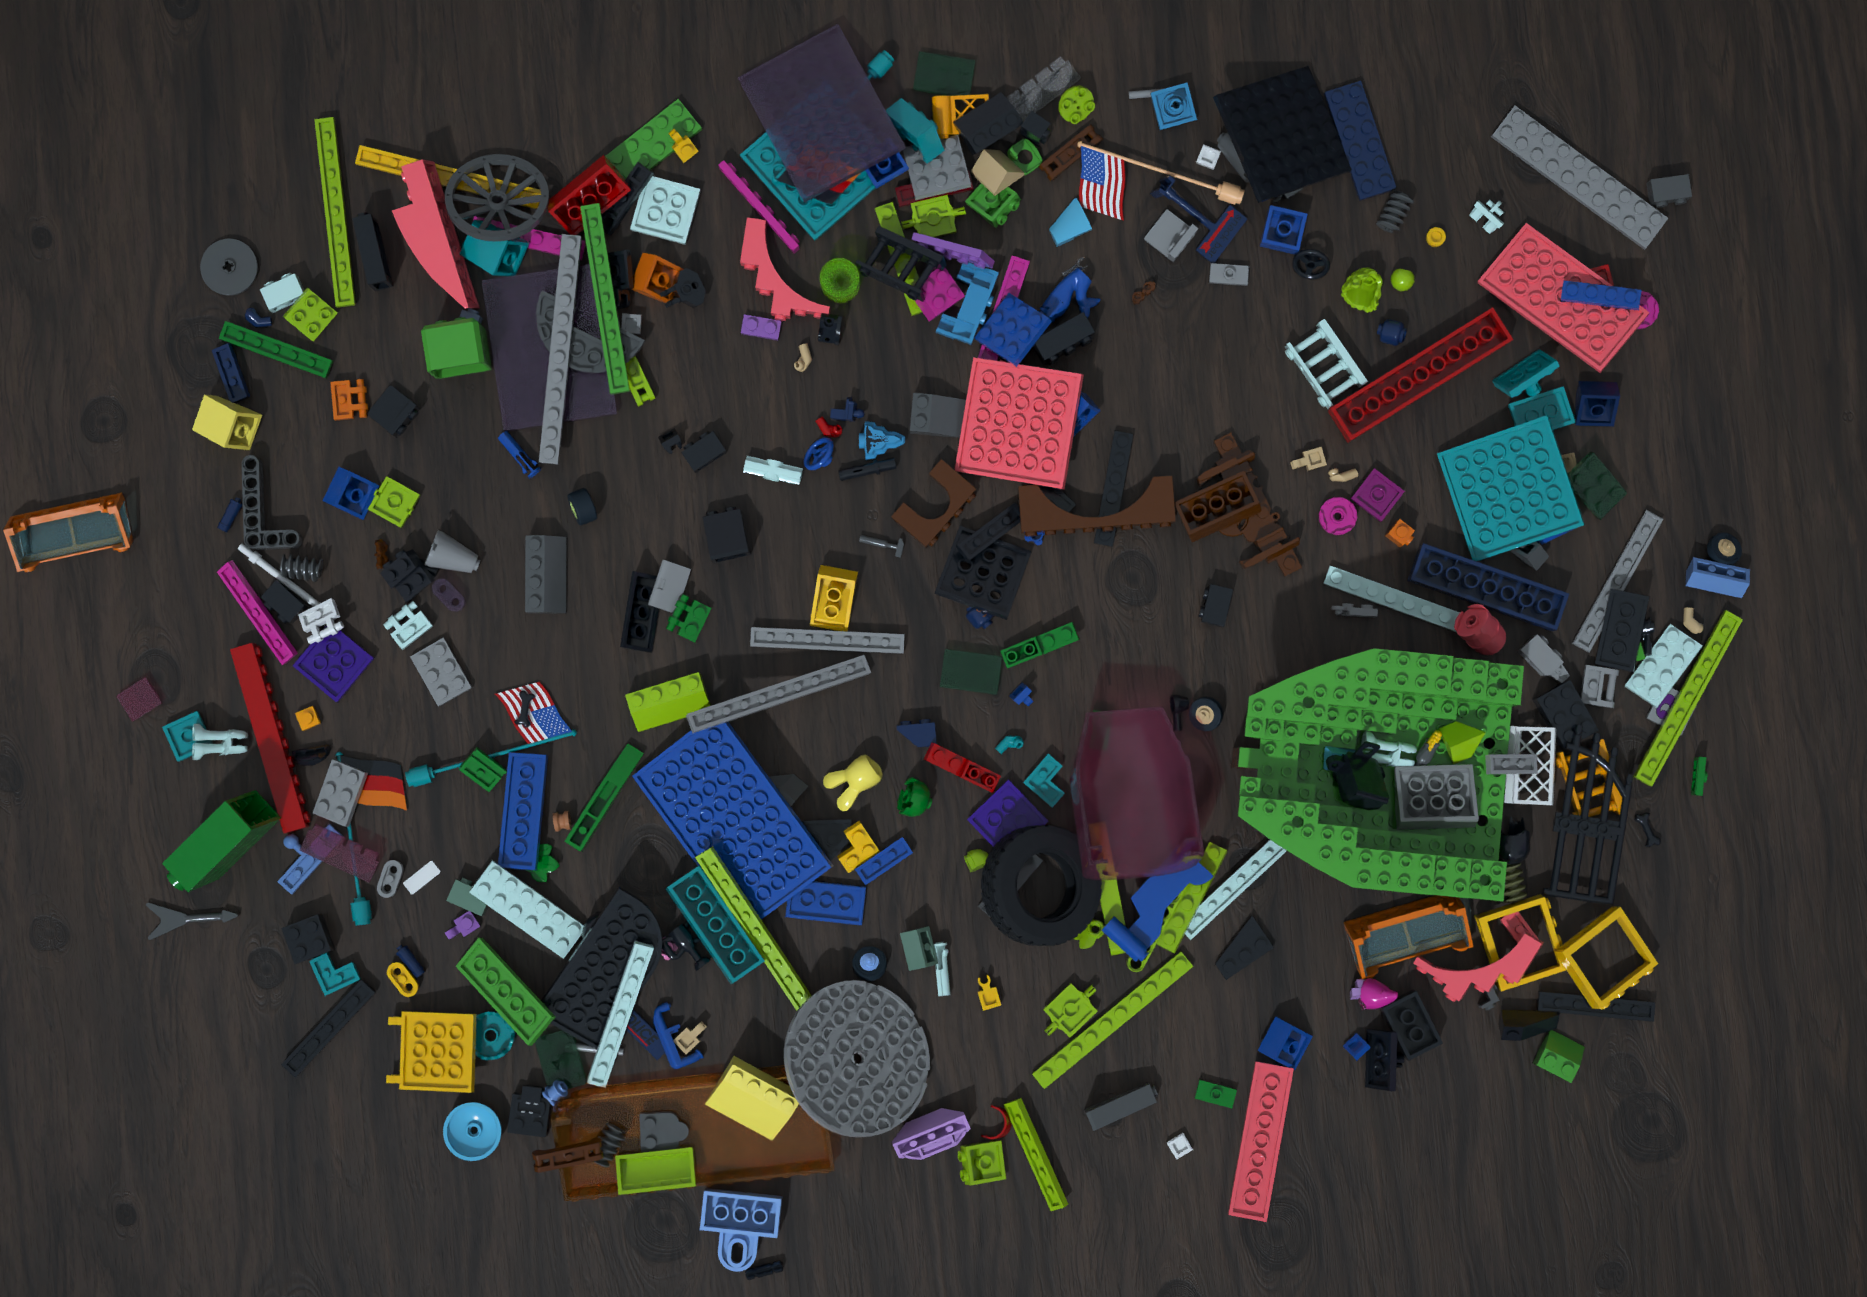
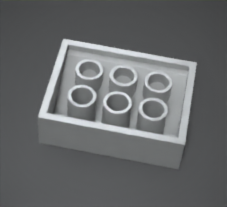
[1394,764,1479,830]

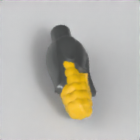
[1414,730,1442,766]

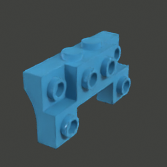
[936,262,999,345]

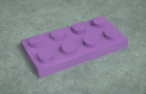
[911,232,995,269]

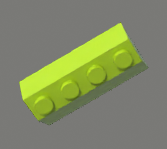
[625,672,711,732]

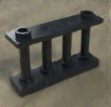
[855,226,947,302]

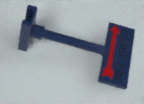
[1150,176,1247,263]

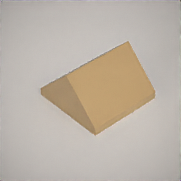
[971,149,1024,196]

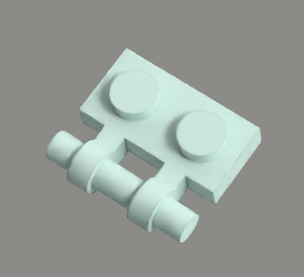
[383,601,433,650]

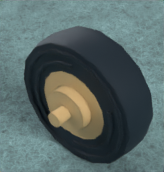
[1707,532,1742,565]
[1189,697,1224,731]

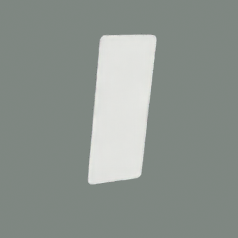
[403,861,440,895]

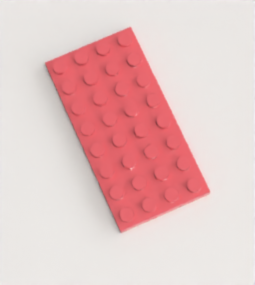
[1478,223,1649,373]

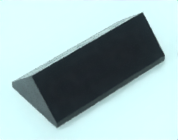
[620,571,659,653]

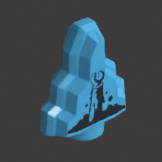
[859,421,905,460]

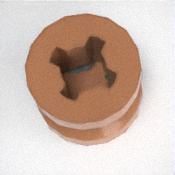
[553,811,572,832]

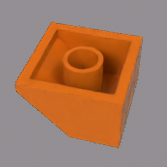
[632,253,683,303]

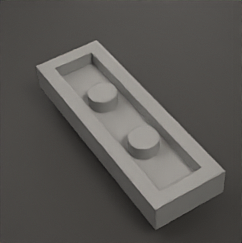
[1485,754,1538,774]

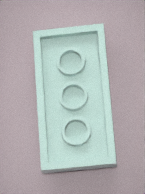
[1625,624,1703,708]

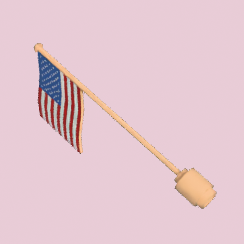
[1077,141,1245,221]

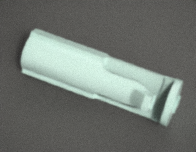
[934,942,951,996]

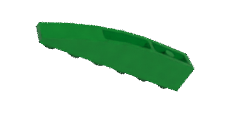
[564,744,644,852]

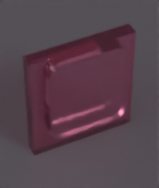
[116,677,162,722]

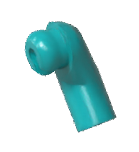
[995,735,1024,755]

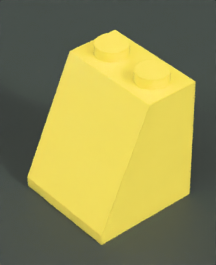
[192,394,262,450]

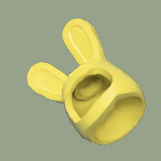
[823,755,883,811]

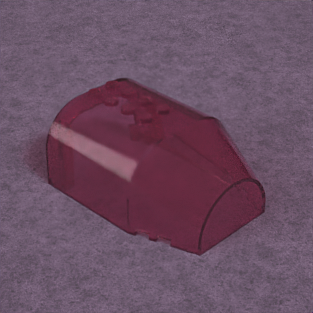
[1069,707,1204,880]

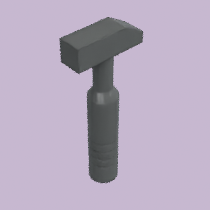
[859,535,904,558]

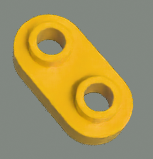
[387,962,419,997]

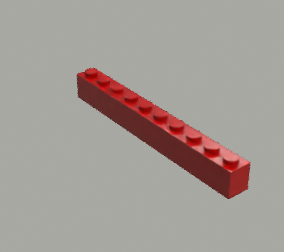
[230,643,311,834]

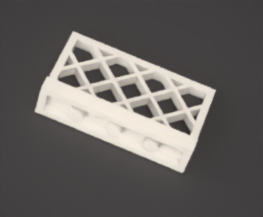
[1504,726,1556,805]

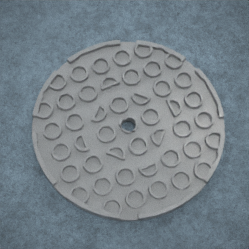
[784,980,930,1137]

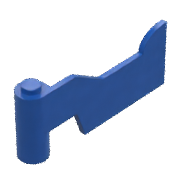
[1101,845,1214,962]

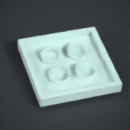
[630,176,701,245]

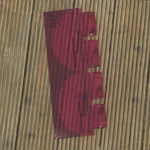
[299,824,379,883]

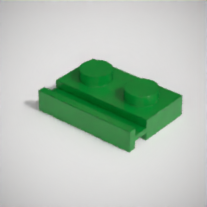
[459,747,507,792]

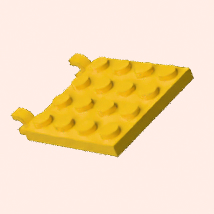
[386,1011,477,1093]

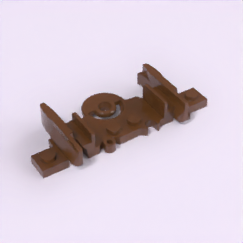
[1196,432,1302,577]

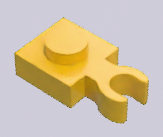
[978,975,1001,1011]

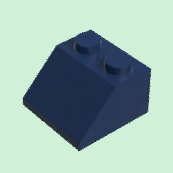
[1575,381,1620,427]

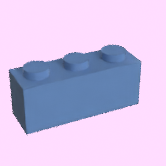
[1686,557,1750,598]

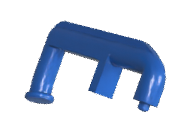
[653,1002,704,1069]

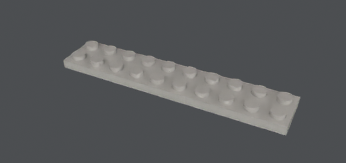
[1491,106,1668,250]

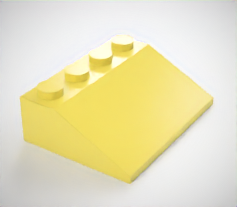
[705,1056,799,1140]

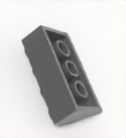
[525,535,567,614]

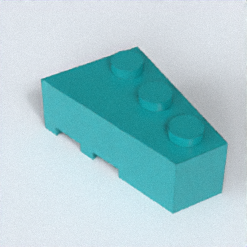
[884,98,945,164]

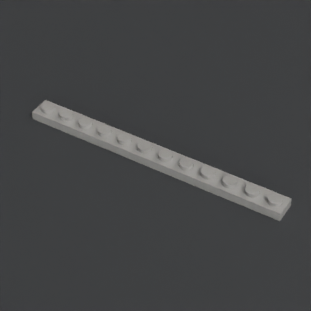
[539,234,582,465]

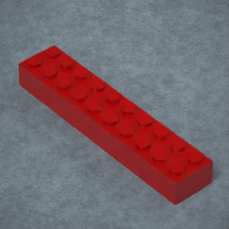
[1328,307,1513,443]

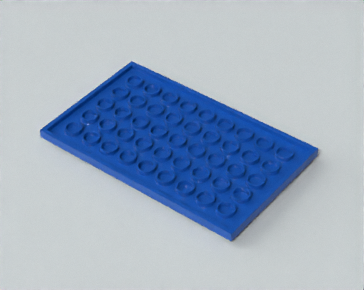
[632,722,834,919]

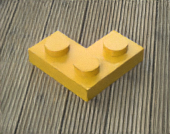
[837,821,880,873]

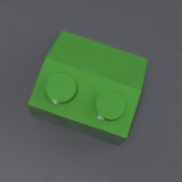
[1533,1030,1585,1083]

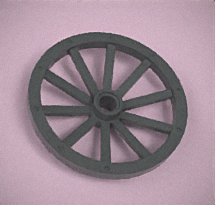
[445,154,549,242]

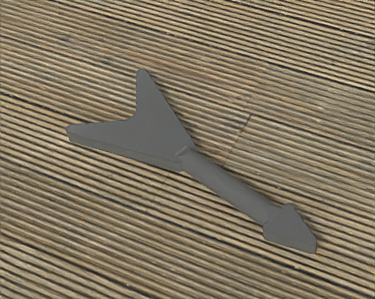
[146,903,239,940]

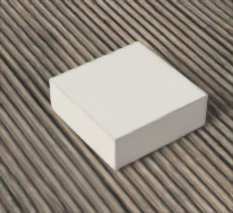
[1196,144,1221,170]
[1166,1132,1193,1160]

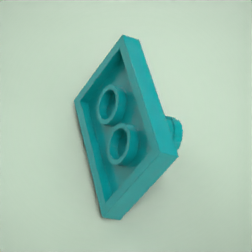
[1492,349,1560,398]

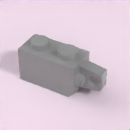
[1517,634,1570,684]

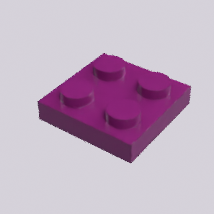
[1351,468,1405,522]

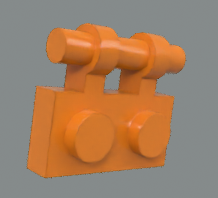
[330,379,368,421]

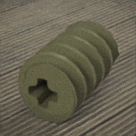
[1503,863,1527,903]

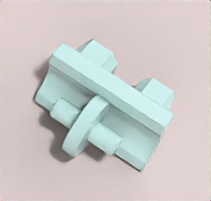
[1469,200,1504,234]

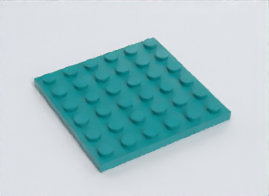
[740,80,881,241]
[1437,415,1585,561]

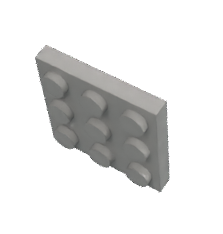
[903,135,971,200]

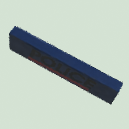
[626,1009,665,1060]

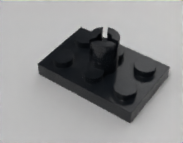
[1365,1029,1404,1091]

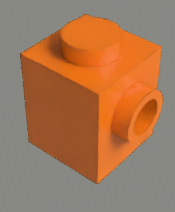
[1385,519,1415,547]

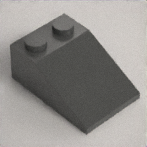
[910,393,966,438]

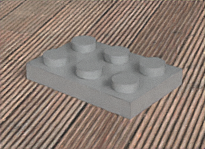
[410,638,472,707]
[313,759,368,827]

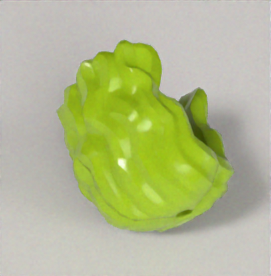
[1341,268,1382,313]

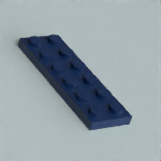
[1324,81,1396,201]

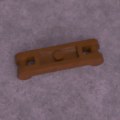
[1039,124,1103,182]
[532,1138,604,1173]

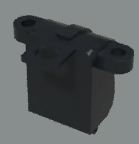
[1326,741,1389,810]

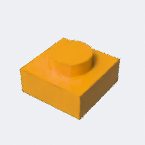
[295,706,321,731]

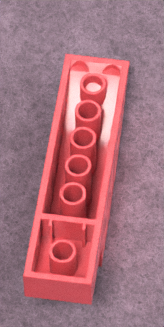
[392,159,480,309]

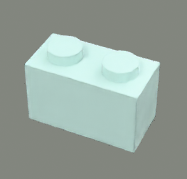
[260,273,305,313]

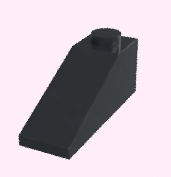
[1498,1010,1560,1041]

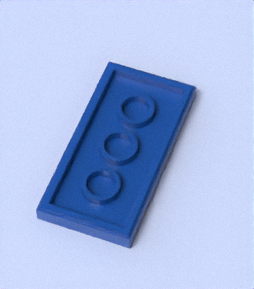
[785,881,866,925]

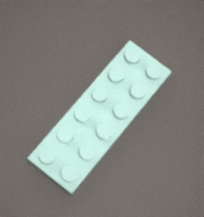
[469,860,584,959]

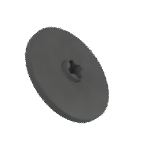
[200,239,258,296]

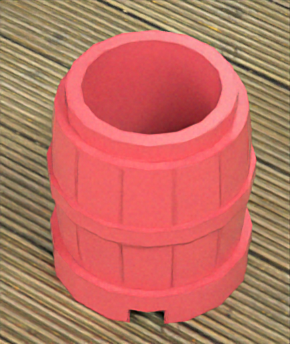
[1454,604,1506,656]

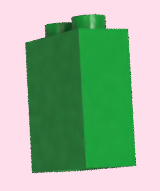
[162,790,281,892]

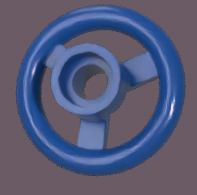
[804,437,834,470]

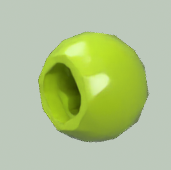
[1391,269,1415,291]

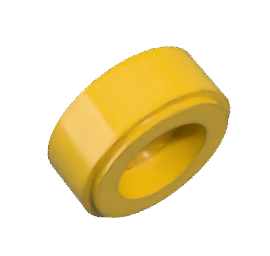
[1426,227,1446,247]

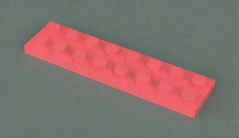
[1228,1061,1294,1222]

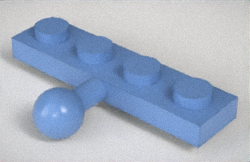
[277,824,344,895]

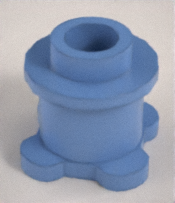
[542,1080,568,1107]

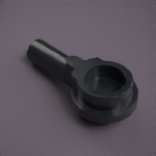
[1642,617,1654,656]

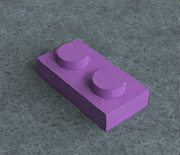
[741,315,782,341]

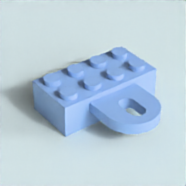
[700,1188,783,1272]

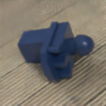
[830,397,865,422]

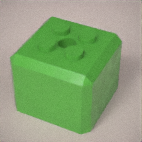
[421,317,492,379]

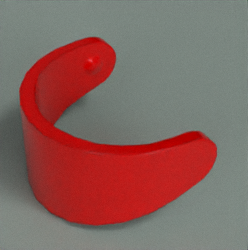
[981,1105,1012,1139]

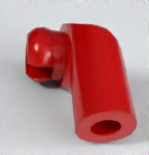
[815,417,843,438]

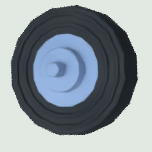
[852,946,887,981]

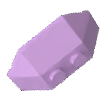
[892,1108,971,1160]

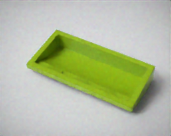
[615,1147,696,1195]

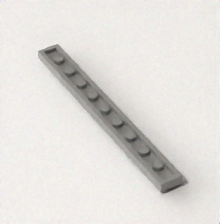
[686,655,871,733]

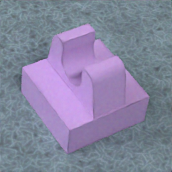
[1350,979,1365,1000]

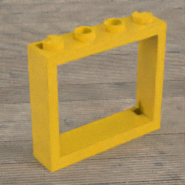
[1475,894,1566,992]
[1554,906,1658,1010]

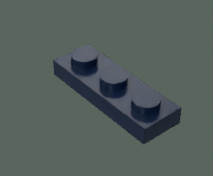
[212,343,250,403]

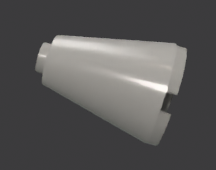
[424,530,480,573]

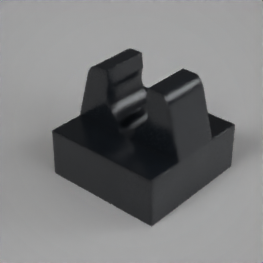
[658,428,682,454]

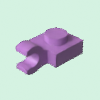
[445,911,481,939]

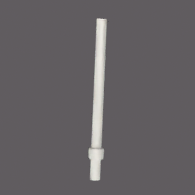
[238,543,320,607]

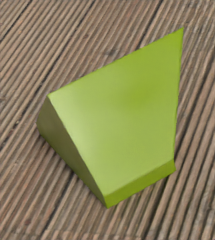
[1438,721,1486,764]

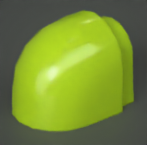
[964,849,989,872]

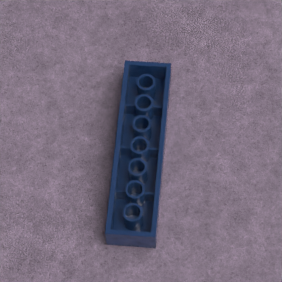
[1407,543,1569,631]

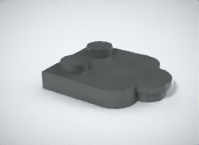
[639,1111,689,1152]

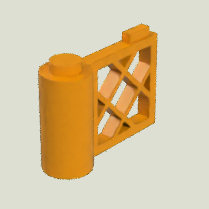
[932,94,989,139]

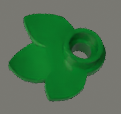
[526,844,560,882]

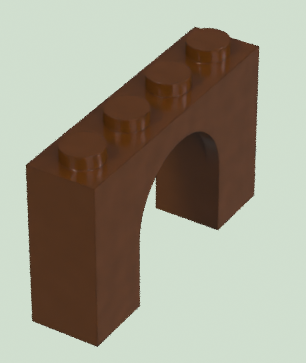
[891,459,976,548]

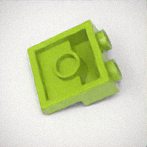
[957,1140,1006,1186]

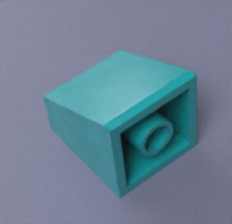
[460,220,529,277]

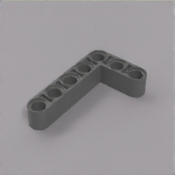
[242,455,303,550]

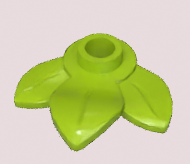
[1074,918,1105,949]

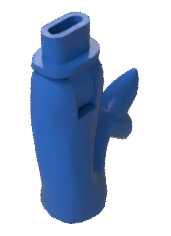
[1039,267,1101,322]

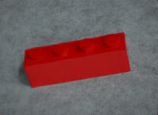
[548,155,631,235]

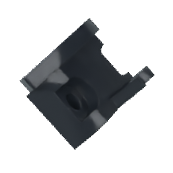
[817,313,842,346]

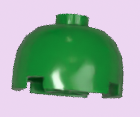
[897,777,932,817]

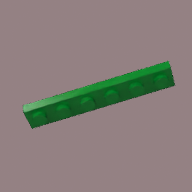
[219,321,333,379]

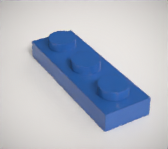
[855,837,913,885]

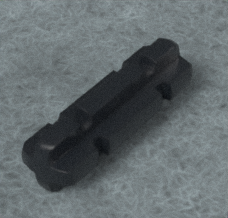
[745,1261,783,1280]

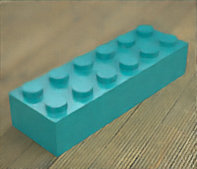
[666,866,765,984]

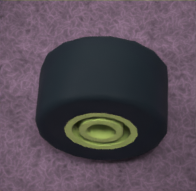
[567,488,597,526]

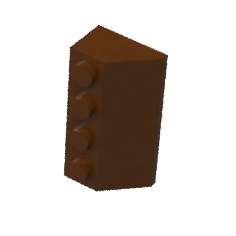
[1174,471,1262,543]

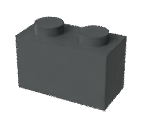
[1646,174,1692,208]

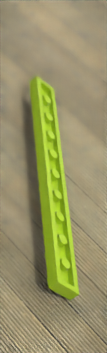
[314,117,356,308]
[1633,610,1743,786]
[695,846,811,1011]
[1032,951,1193,1089]

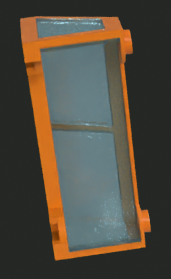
[3,493,133,572]
[1344,895,1473,979]

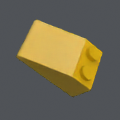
[810,565,858,632]

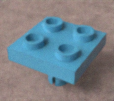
[1150,83,1197,130]

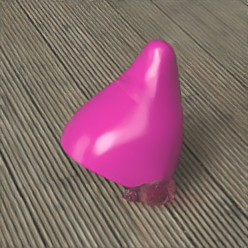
[1358,978,1398,1011]

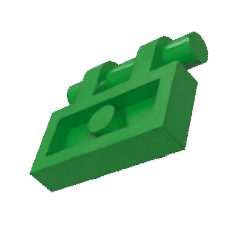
[666,594,711,643]

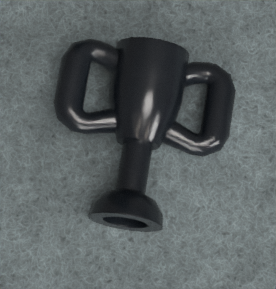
[662,921,711,971]

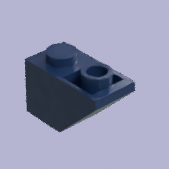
[896,719,937,747]

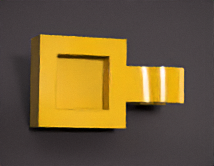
[668,129,699,163]

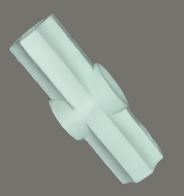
[743,456,803,485]

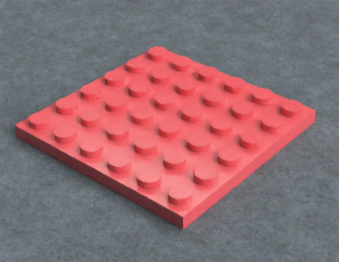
[955,357,1084,489]

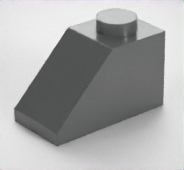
[1510,542,1549,571]

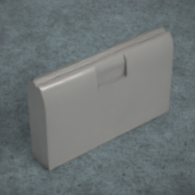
[648,560,691,613]

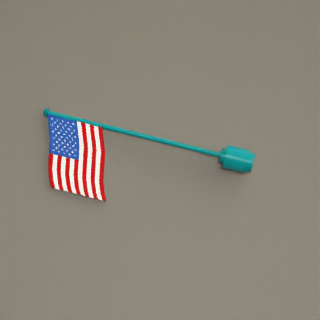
[405,682,577,787]

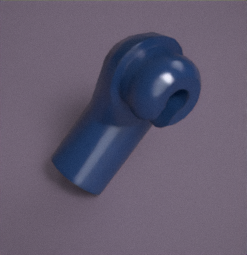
[245,308,272,327]

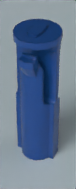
[498,431,541,479]

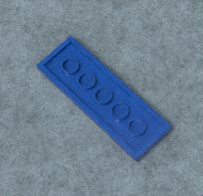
[498,752,548,871]

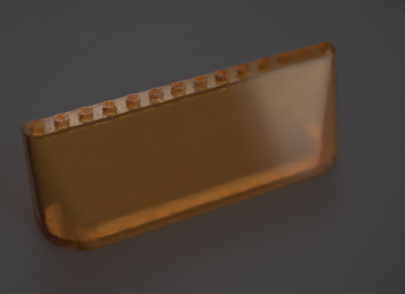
[551,1065,835,1202]

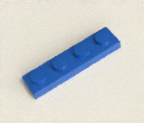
[1561,280,1642,311]

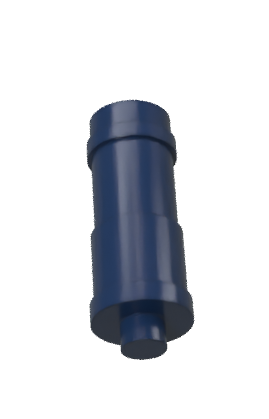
[217,497,243,533]
[396,945,425,978]

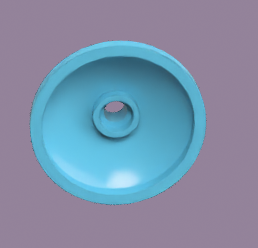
[443,1102,502,1161]

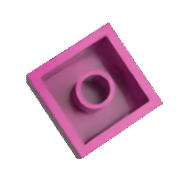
[913,268,965,322]

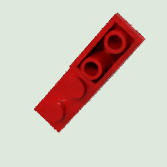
[924,742,1001,793]

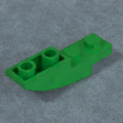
[1000,622,1080,669]

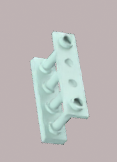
[1285,319,1368,409]

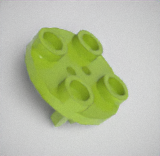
[1058,85,1095,124]

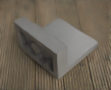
[1144,210,1199,262]

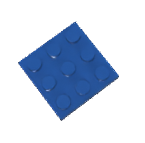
[974,293,1052,367]

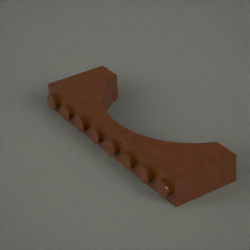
[1018,476,1176,537]

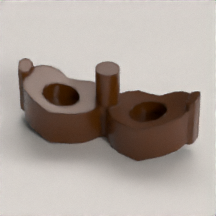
[1132,281,1156,305]
[374,539,389,569]

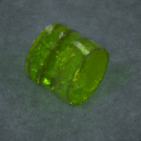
[820,258,860,303]

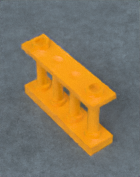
[1555,739,1622,817]

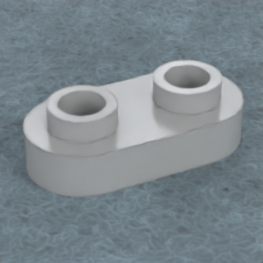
[377,860,404,898]

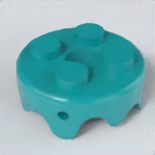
[475,1011,515,1060]

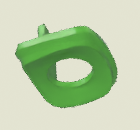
[1007,139,1043,176]

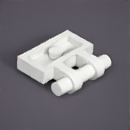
[298,598,344,644]

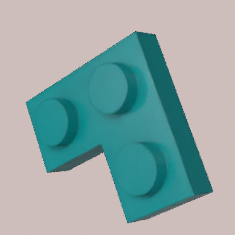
[1023,754,1065,808]
[309,953,361,996]

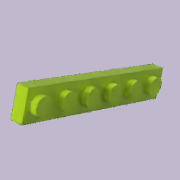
[875,202,923,316]
[1157,842,1227,954]
[1004,1098,1069,1211]

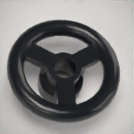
[1292,249,1330,280]

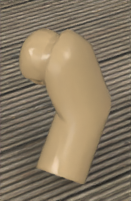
[794,344,812,372]
[1328,468,1358,482]
[1683,607,1703,634]

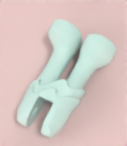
[192,724,248,760]
[1361,731,1417,767]

